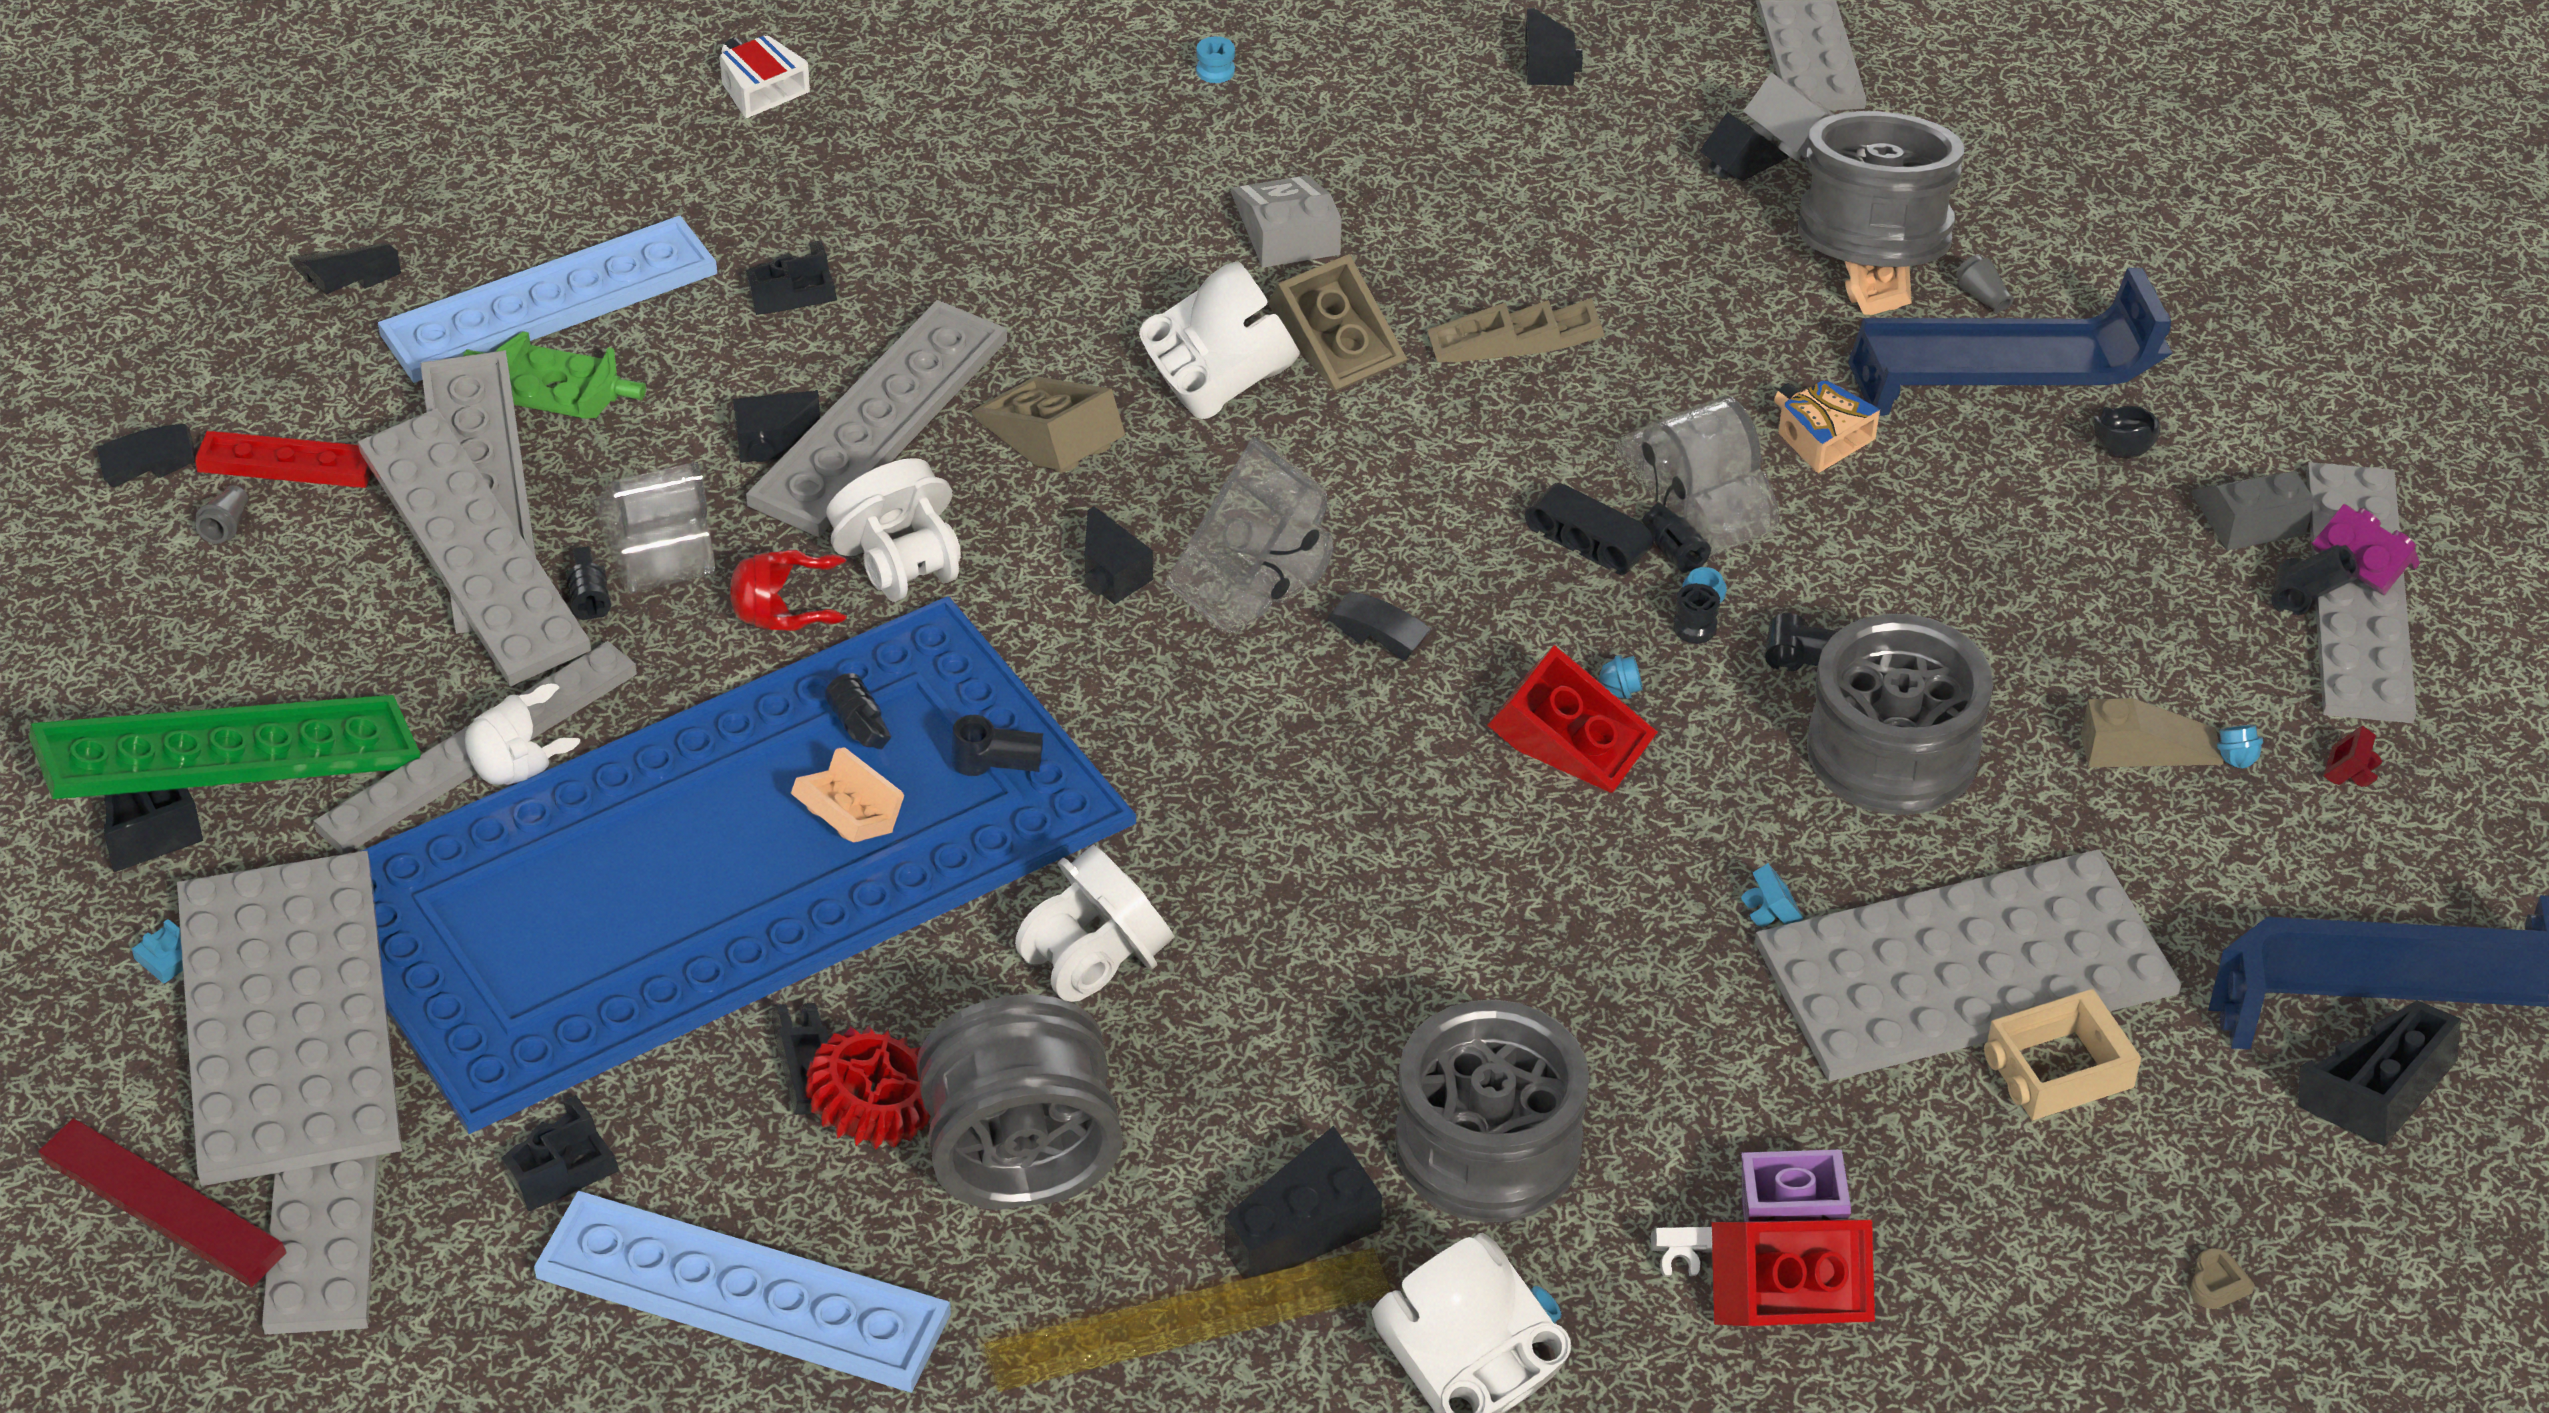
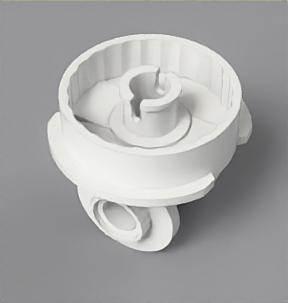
[826,458,961,602]
[1015,845,1175,1002]

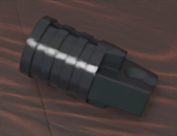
[1641,502,1711,573]
[565,546,611,620]
[825,673,891,750]

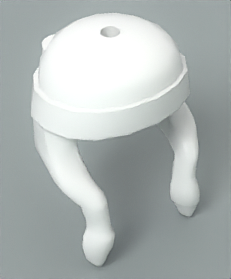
[465,684,580,785]

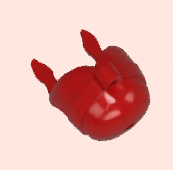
[730,550,847,631]

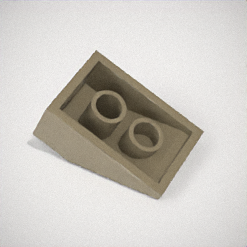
[1268,254,1408,392]
[972,376,1125,472]

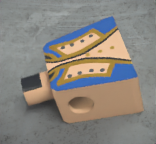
[1774,381,1880,473]

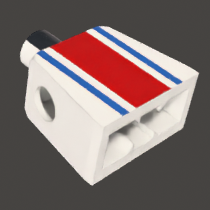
[720,36,810,118]

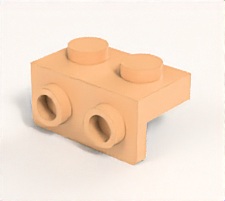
[1845,261,1912,315]
[791,747,904,842]

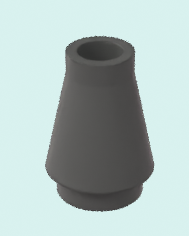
[1956,254,2014,314]
[195,485,248,544]

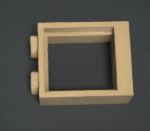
[1984,989,2141,1121]

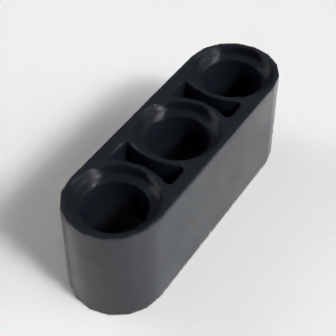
[1525,483,1653,575]

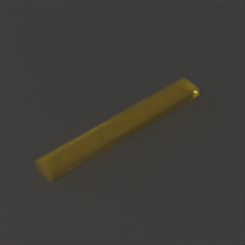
[984,1248,1390,1392]

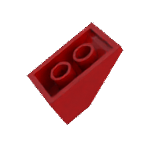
[1487,645,1658,793]
[1712,1220,1875,1326]

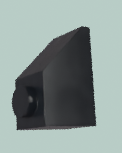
[1525,8,1583,86]
[1700,111,1789,181]
[733,390,820,463]
[1084,506,1153,605]

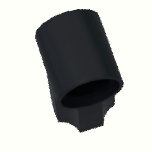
[2271,544,2360,616]
[1765,613,1838,671]
[951,715,1044,776]

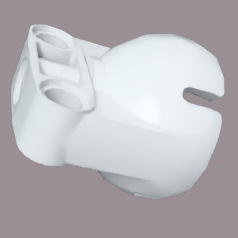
[1139,262,1300,419]
[1372,1233,1571,1413]

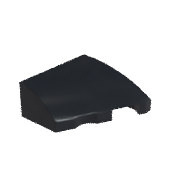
[746,240,837,315]
[289,243,401,295]
[501,1095,620,1212]

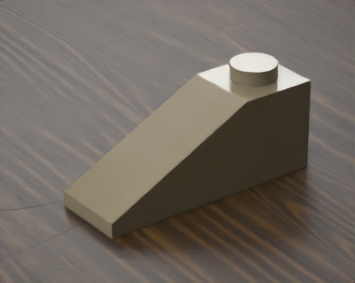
[2081,698,2224,768]

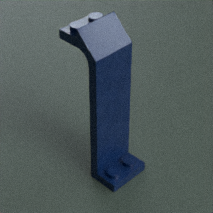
[1848,268,2173,416]
[2208,895,2549,1049]

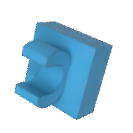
[1741,863,1804,927]
[132,919,183,983]

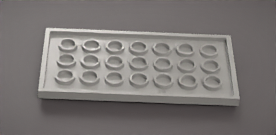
[1755,849,2181,1082]
[177,850,402,1186]

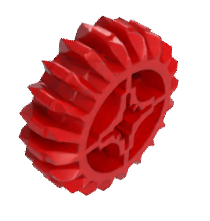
[806,1025,931,1150]

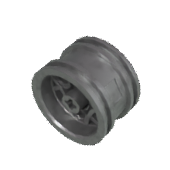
[1798,111,1964,267]
[1807,614,1993,815]
[916,994,1123,1210]
[1395,1000,1589,1223]

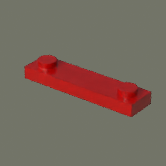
[195,431,372,488]

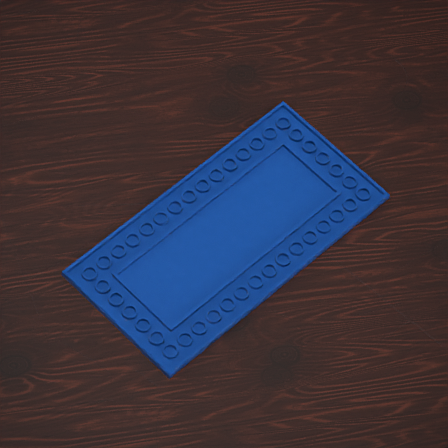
[360,596,1136,1134]

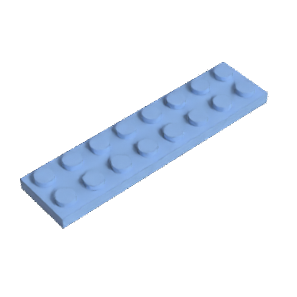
[378,216,717,383]
[534,1191,951,1393]

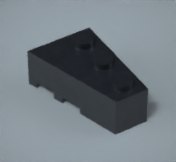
[104,713,204,872]
[2298,1000,2461,1146]
[1225,1125,1382,1286]

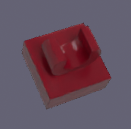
[2323,725,2383,787]

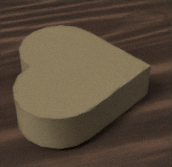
[2190,1248,2255,1309]

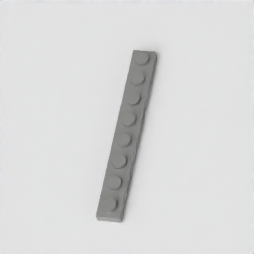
[314,641,637,854]

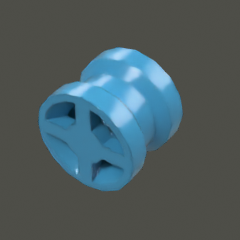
[1196,36,1235,83]

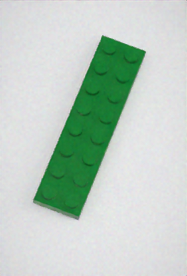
[29,695,421,800]

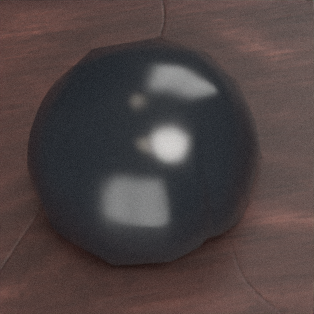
[2094,406,2160,459]

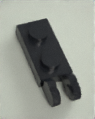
[772,1003,829,1115]

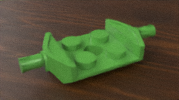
[463,331,646,419]

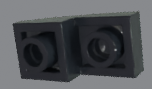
[97,424,196,487]
[1327,591,1431,662]

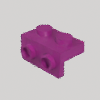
[2311,504,2420,595]

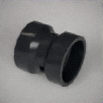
[1673,583,1720,644]

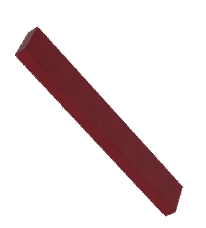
[38,1118,287,1288]

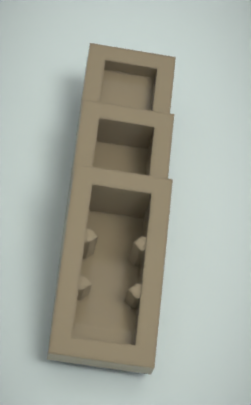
[1427,298,1605,362]

